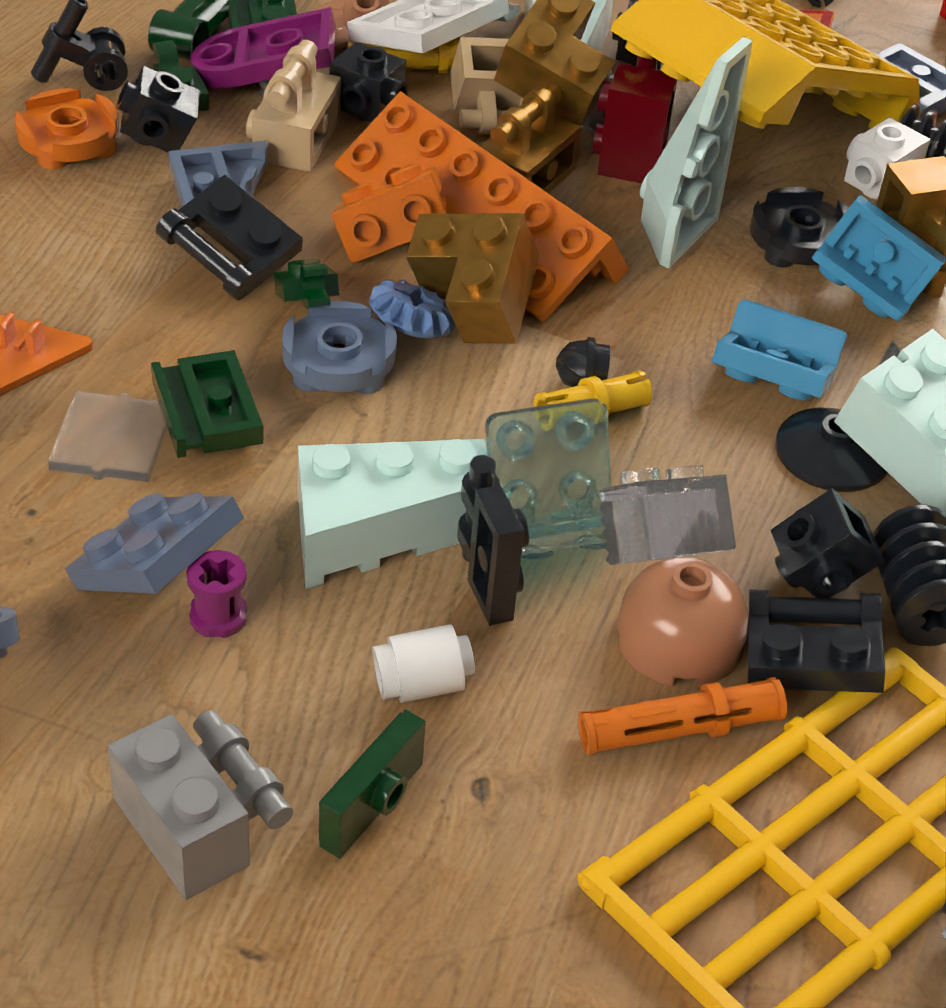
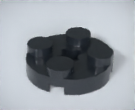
[750,187,849,268]

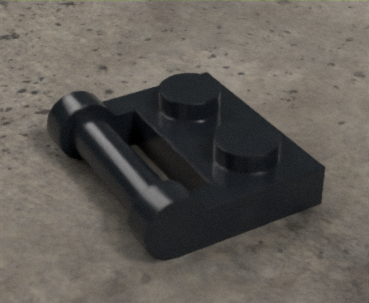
[156,174,303,300]
[748,589,885,693]

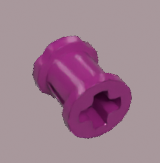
[186,550,247,638]

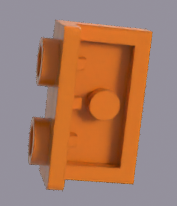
[331,163,447,263]

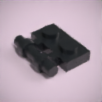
[457,455,529,626]

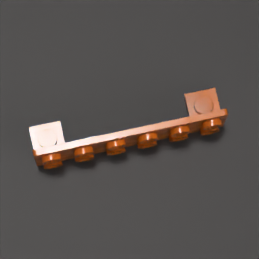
[335,91,630,322]

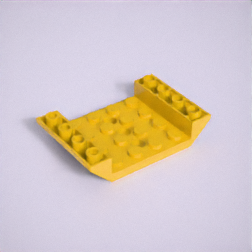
[610,0,920,129]

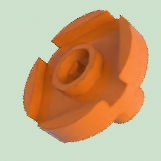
[14,88,119,169]

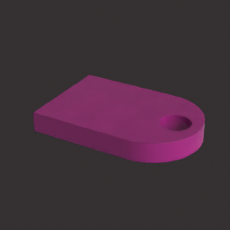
[190,7,336,88]

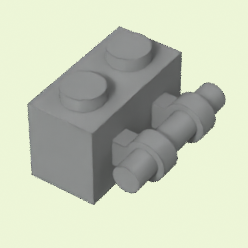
[107,710,293,900]

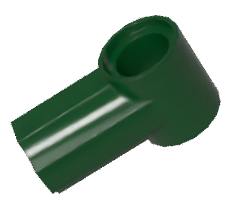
[148,0,229,60]

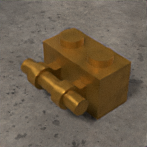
[479,83,581,193]
[876,156,946,298]

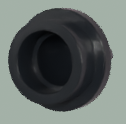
[556,337,610,387]

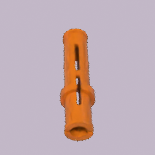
[578,677,787,756]

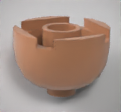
[617,557,748,687]

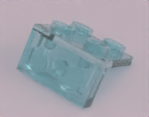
[485,398,635,560]

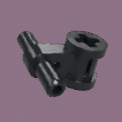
[31,0,128,91]

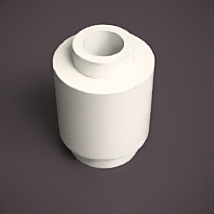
[372,624,475,703]

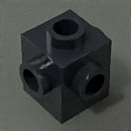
[329,42,408,122]
[116,65,199,152]
[770,488,885,598]

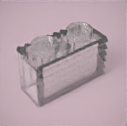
[597,465,736,565]

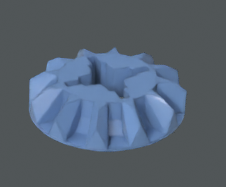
[369,280,455,338]

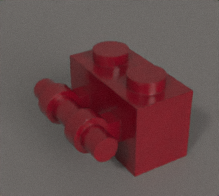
[592,56,677,184]

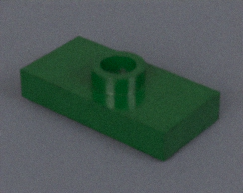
[319,709,426,859]

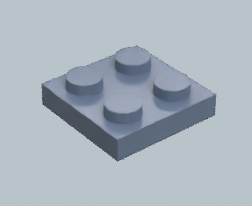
[65,493,244,594]

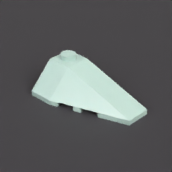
[640,37,753,269]

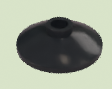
[775,407,888,492]

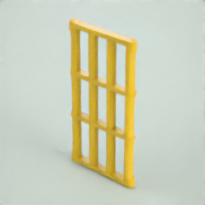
[577,647,946,1008]

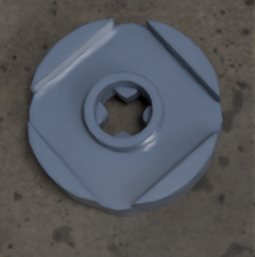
[282,301,397,394]

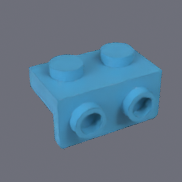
[812,195,946,322]
[711,299,847,401]

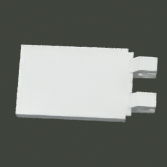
[347,0,520,53]

